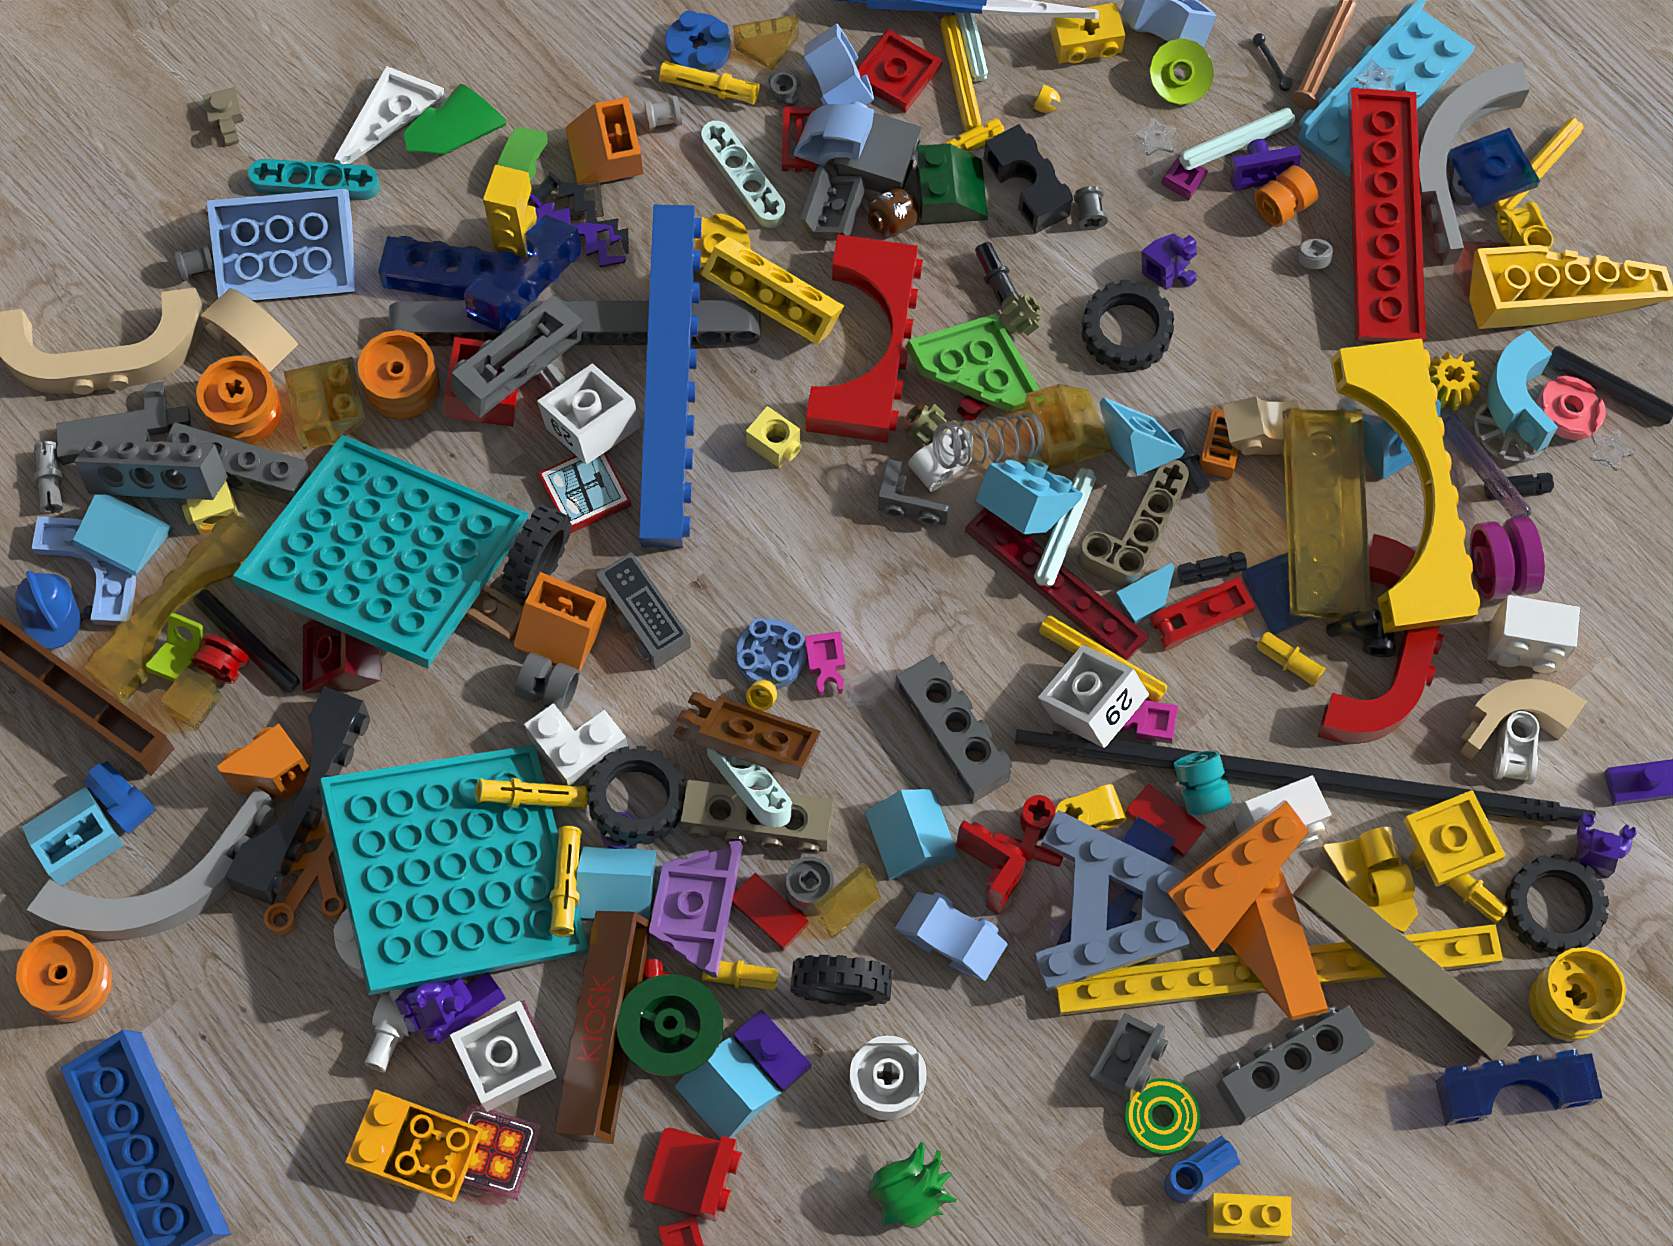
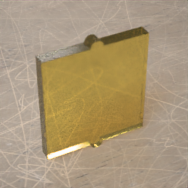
[815,863,881,939]

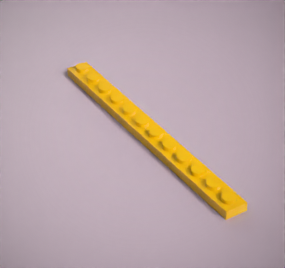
[1055,924,1503,1015]

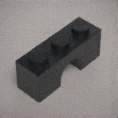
[983,124,1073,234]

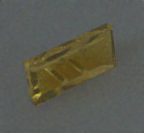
[733,14,799,71]

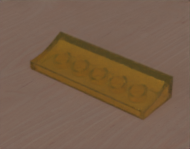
[1283,407,1371,620]

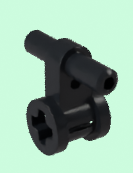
[1326,608,1396,657]

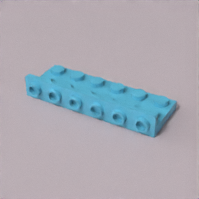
[1297,0,1475,178]

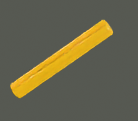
[940,15,981,131]
[1493,118,1584,211]
[1039,616,1167,702]

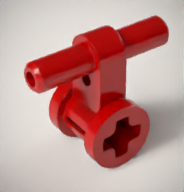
[992,795,1063,867]

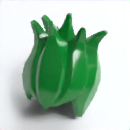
[868,1142,957,1229]

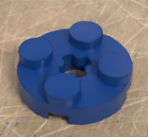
[665,11,731,71]

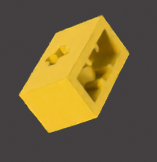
[1050,2,1125,64]
[1207,1193,1292,1243]

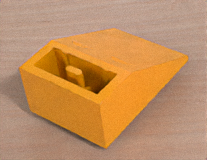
[345,1089,483,1203]

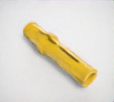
[659,61,759,105]
[475,778,588,809]
[549,826,582,937]

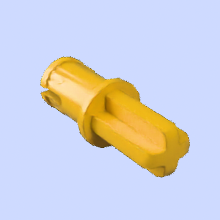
[1256,632,1326,687]
[1445,874,1508,923]
[702,959,778,991]

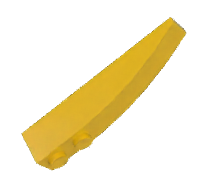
[1469,245,1673,329]

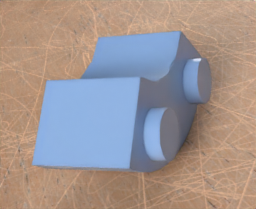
[1120,0,1217,48]
[803,24,874,106]
[793,102,874,166]
[895,892,1008,981]

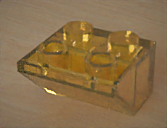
[284,357,366,450]
[1023,384,1112,470]

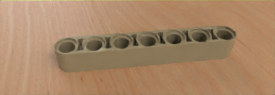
[1292,865,1517,1062]

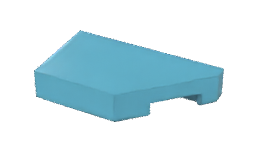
[1115,563,1174,624]

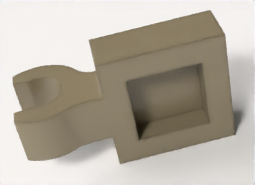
[202,87,244,146]

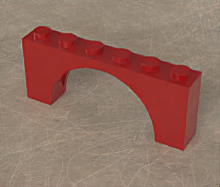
[806,234,923,443]

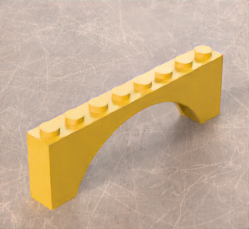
[1330,338,1480,633]

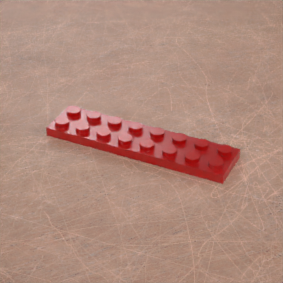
[1348,88,1426,343]

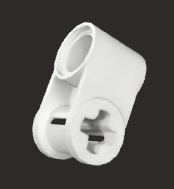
[908,427,973,492]
[1493,711,1539,785]

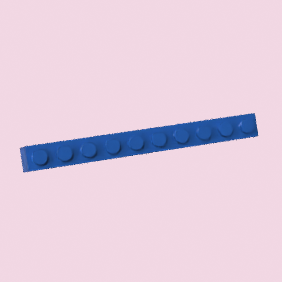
[639,204,702,548]

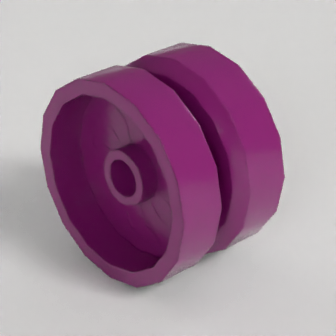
[1470,516,1545,601]

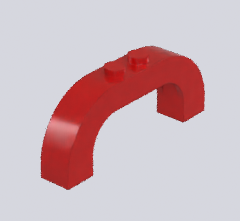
[1317,533,1444,744]

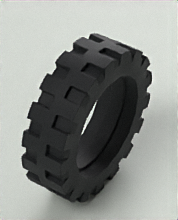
[1082,280,1174,372]
[501,504,572,600]
[587,746,686,845]
[1505,854,1609,956]
[790,955,893,1007]

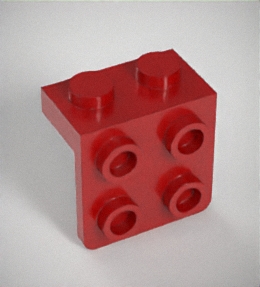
[644,1127,742,1222]

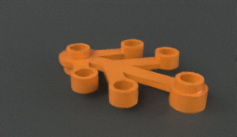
[264,816,345,935]

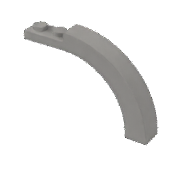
[1419,62,1530,266]
[27,787,275,940]

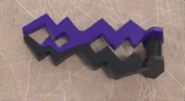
[528,171,629,267]

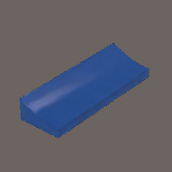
[61,1030,231,1246]

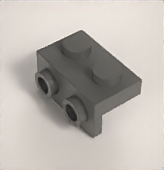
[800,166,867,240]
[1090,1013,1168,1102]

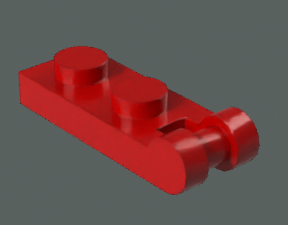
[1149,577,1255,650]

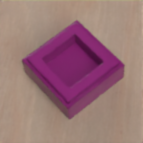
[1161,154,1208,200]

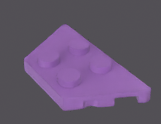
[649,840,743,978]

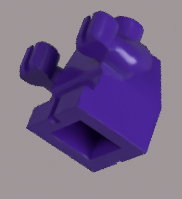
[1141,233,1197,290]
[1575,812,1637,878]
[395,981,464,1044]

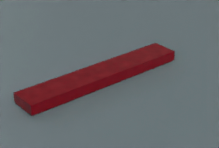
[965,507,1149,661]

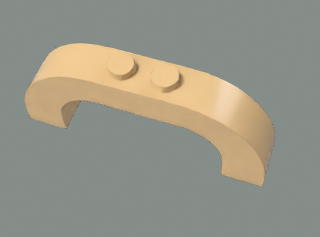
[0,288,203,395]

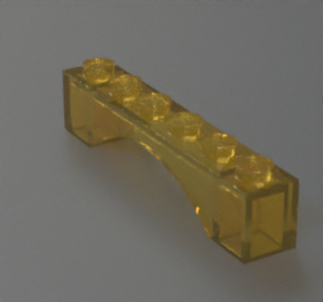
[84,511,264,705]

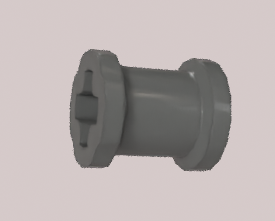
[1073,186,1108,230]
[175,243,215,281]

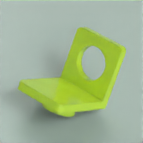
[146,613,203,682]

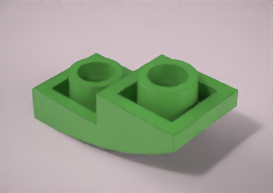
[497,127,548,182]

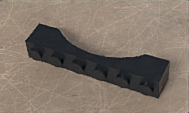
[225,686,370,905]

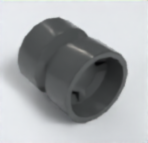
[515,652,580,713]
[786,857,834,917]

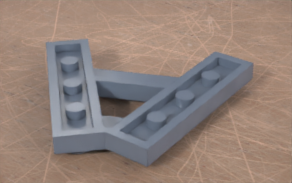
[1034,810,1190,991]

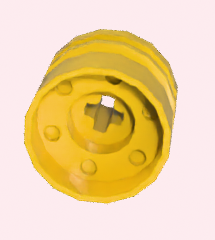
[1528,947,1627,1042]

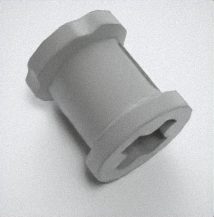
[644,96,682,131]

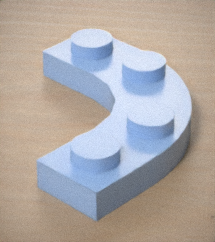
[32,516,136,627]

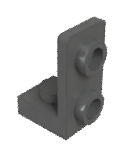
[878,459,949,526]

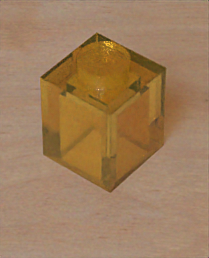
[160,667,222,731]

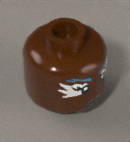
[868,188,919,238]

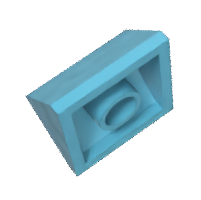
[1099,397,1185,476]
[73,495,173,576]
[865,789,958,880]
[577,846,656,921]
[675,1037,781,1139]

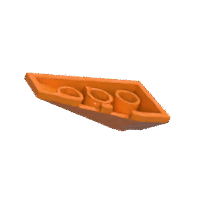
[1222,868,1328,1021]

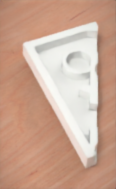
[334,66,445,164]

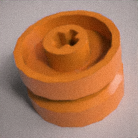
[357,330,440,420]
[196,356,282,444]
[16,930,113,1022]

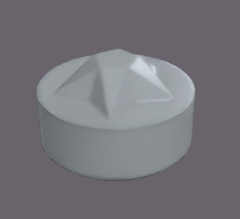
[1298,239,1333,269]

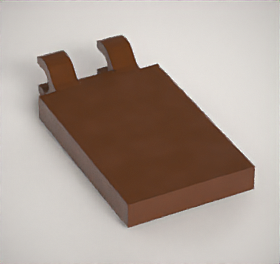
[673,692,821,779]

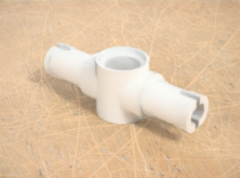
[364,988,413,1072]

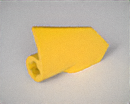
[1323,826,1418,933]

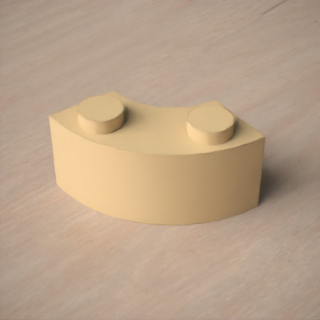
[200,288,298,372]
[1222,396,1312,458]

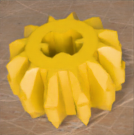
[1428,351,1481,412]

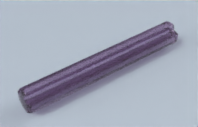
[1442,413,1531,518]

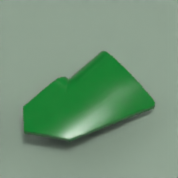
[403,84,506,156]

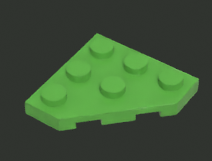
[905,313,1043,413]

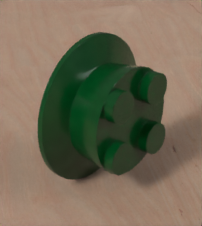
[617,974,723,1077]

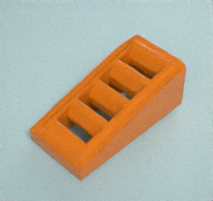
[1199,408,1239,479]

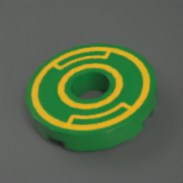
[1124,1078,1201,1156]

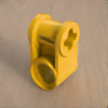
[1497,201,1553,251]
[1055,784,1126,831]

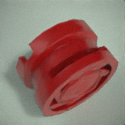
[190,633,250,684]

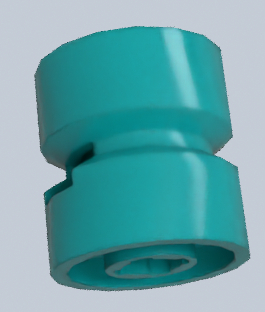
[1174,750,1233,815]

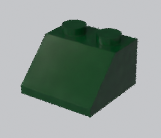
[915,143,988,224]

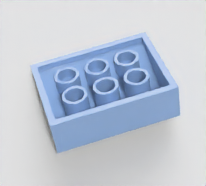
[207,189,356,300]

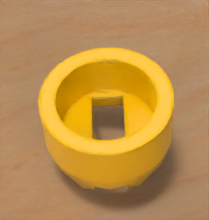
[1033,84,1060,114]
[746,679,777,711]

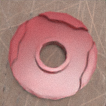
[1536,376,1606,440]

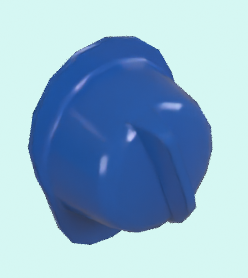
[15,571,81,649]

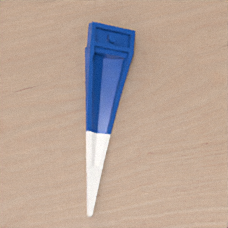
[835,0,1099,19]

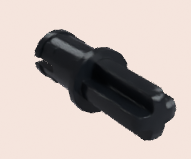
[975,242,1019,308]
[1168,428,1210,495]

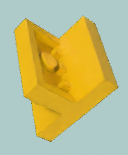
[1403,790,1506,887]

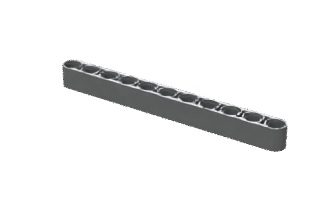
[388,300,761,346]

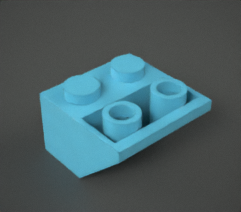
[975,459,1083,534]
[22,786,124,886]

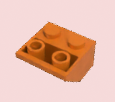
[565,97,643,186]
[513,572,608,671]
[217,724,310,800]

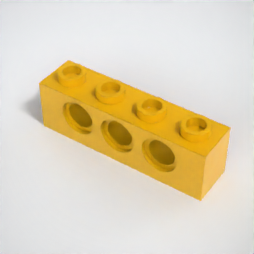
[701,237,844,345]

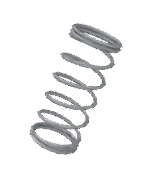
[933,413,1044,469]

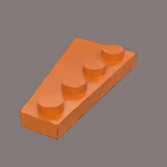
[1166,800,1309,952]

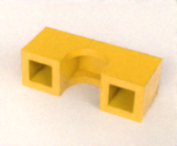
[483,165,538,258]

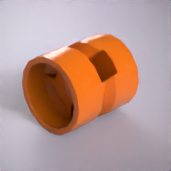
[1254,165,1318,227]

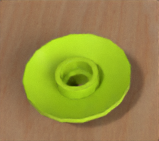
[1149,38,1214,105]

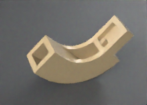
[1460,679,1587,760]

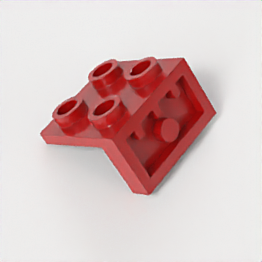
[956,820,1027,915]

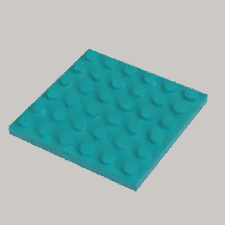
[233,435,529,669]
[318,745,589,995]

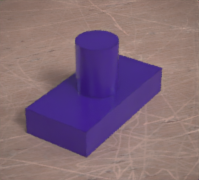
[1230,139,1301,190]
[1604,759,1673,806]
[442,973,506,1041]
[733,1009,812,1093]

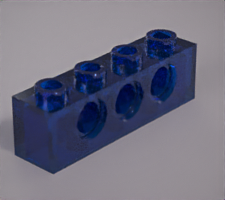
[378,236,524,301]

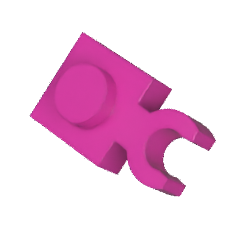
[805,631,846,697]
[1119,700,1178,744]

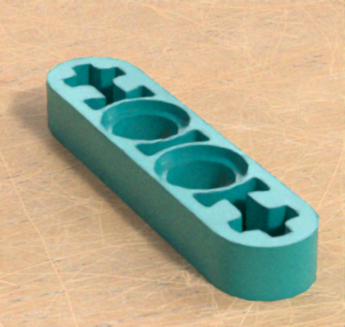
[248,159,380,200]

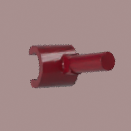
[957,395,991,421]

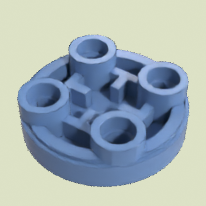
[735,618,806,689]

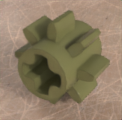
[1000,293,1042,336]
[904,403,947,446]

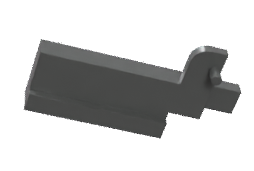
[56,382,191,465]

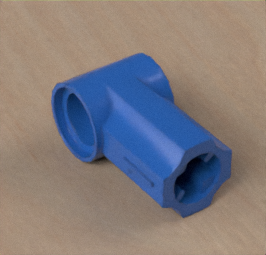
[83,761,157,835]
[1164,1135,1241,1203]

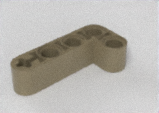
[1078,460,1189,588]

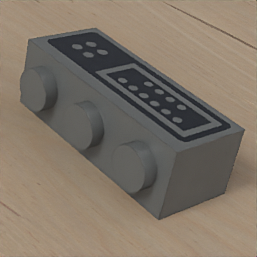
[595,552,691,669]

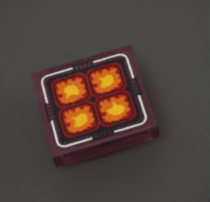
[462,1103,543,1201]

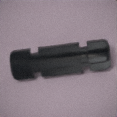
[1484,472,1554,499]
[1178,552,1247,584]

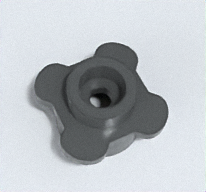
[766,72,801,105]

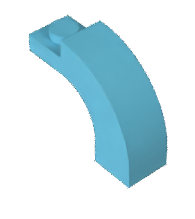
[1487,330,1558,452]

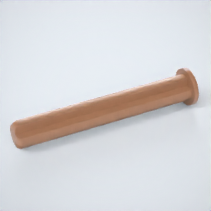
[1291,0,1356,110]

